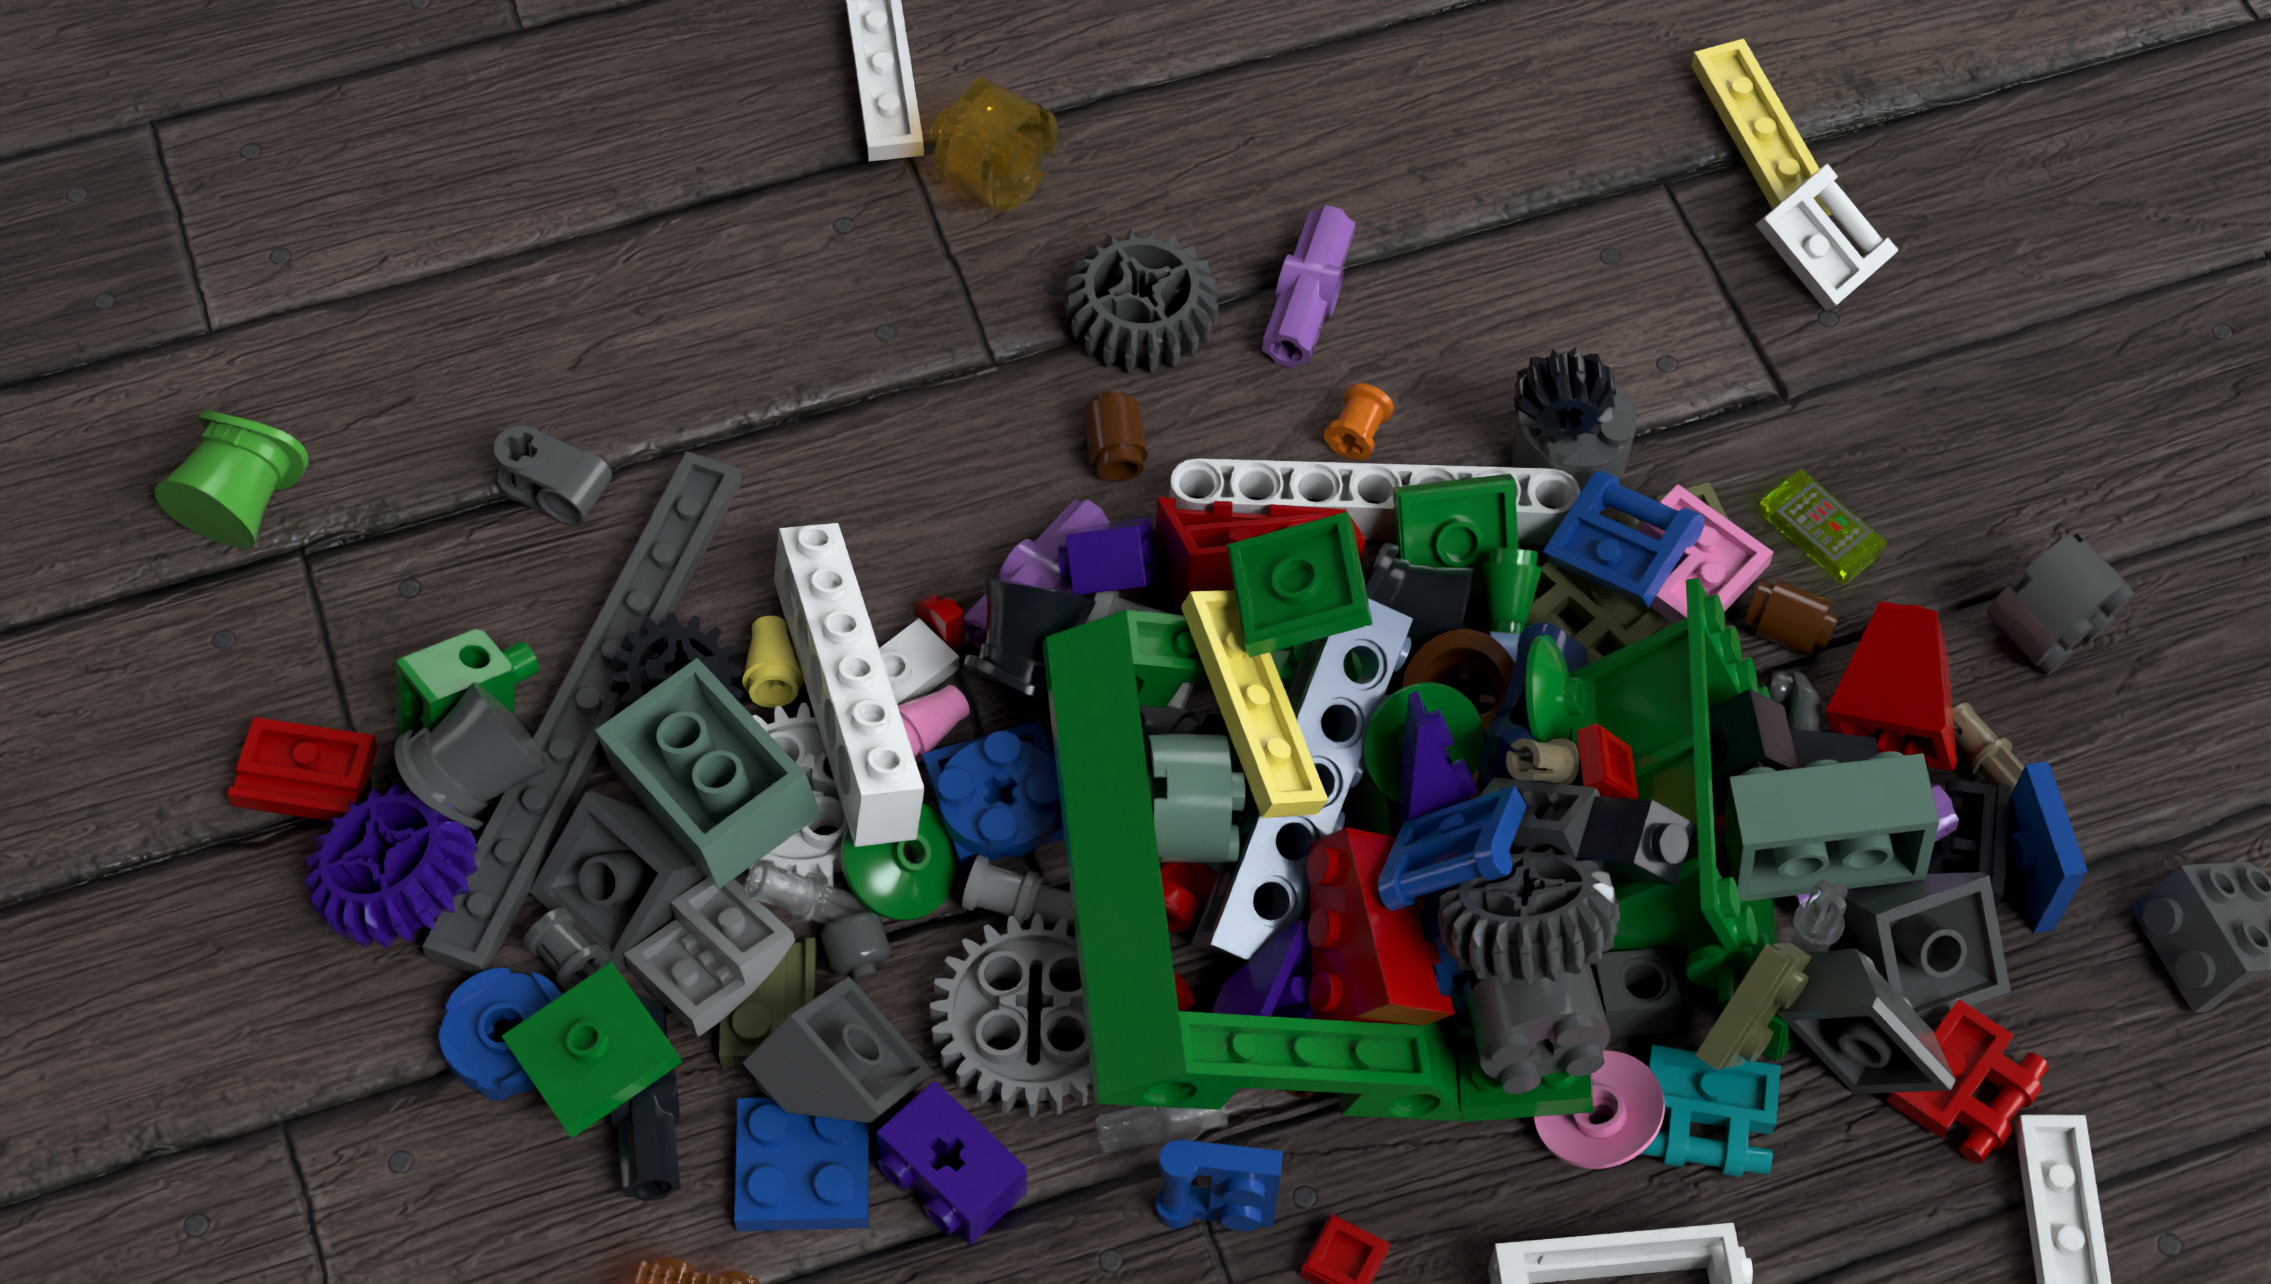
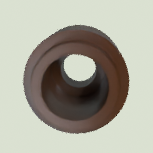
[1082,391,1148,482]
[1744,580,1839,656]

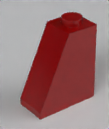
[1826,601,1957,772]

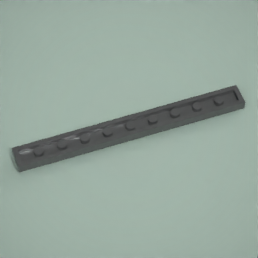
[422,451,742,975]

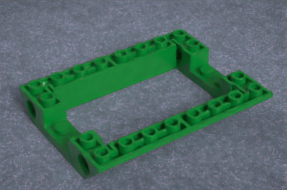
[1042,610,1463,1122]

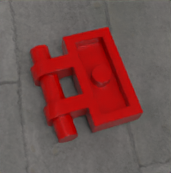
[1886,999,2049,1164]

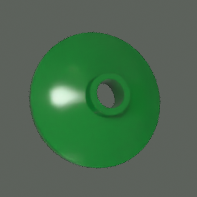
[1526,635,1586,743]
[1363,682,1484,802]
[840,803,957,921]

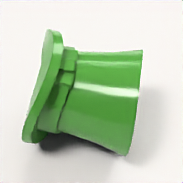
[154,409,309,549]

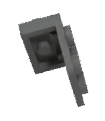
[2129,862,2271,1013]

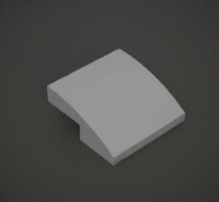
[624,877,795,1037]

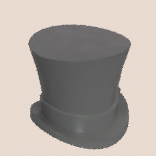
[394,682,547,830]

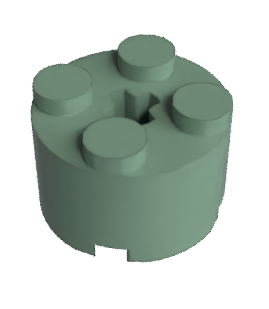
[1144,734,1245,863]

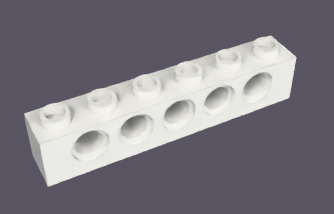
[774,523,924,847]

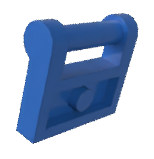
[1543,470,1705,608]
[1378,785,1527,911]
[1156,1140,1283,1231]

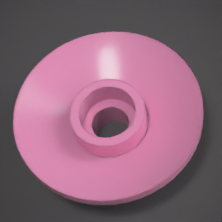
[1534,1050,1665,1169]

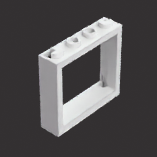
[1488,1223,1753,1284]

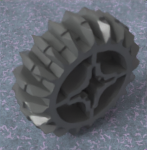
[1065,229,1218,374]
[1438,848,1620,985]

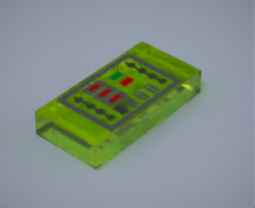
[1758,468,1888,586]

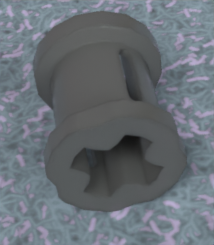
[523,907,609,992]

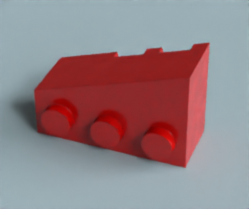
[1155,497,1365,609]
[1306,827,1455,1026]

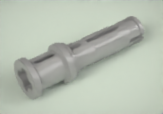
[962,854,1075,934]

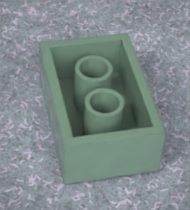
[595,658,821,890]
[1722,752,1939,902]

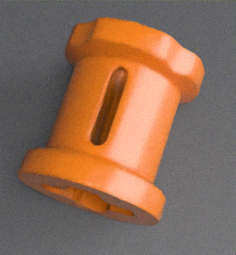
[1324,383,1394,460]

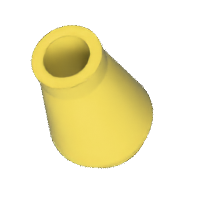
[742,616,804,708]

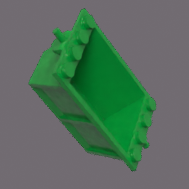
[1570,578,1777,1008]

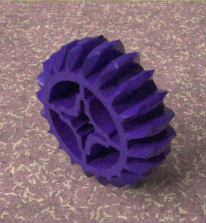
[304,783,479,949]

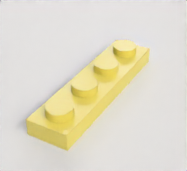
[1691,39,1833,216]
[1181,590,1328,818]

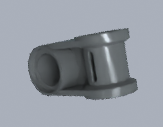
[494,425,613,526]

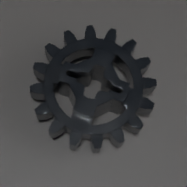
[608,613,744,713]

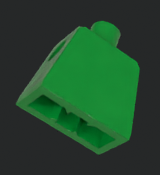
[395,629,539,735]

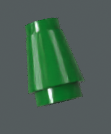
[1482,548,1542,634]

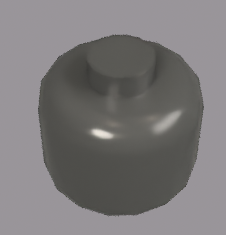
[821,912,890,981]

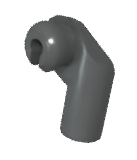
[1768,671,1822,731]

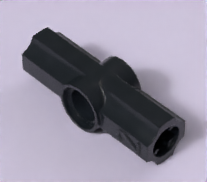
[610,996,681,1201]

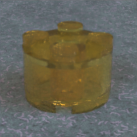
[931,77,1057,210]

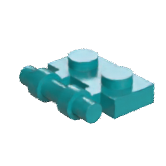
[1640,1045,1781,1178]

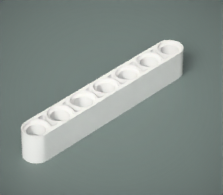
[1170,459,1581,545]

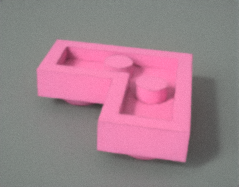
[1639,484,1774,624]

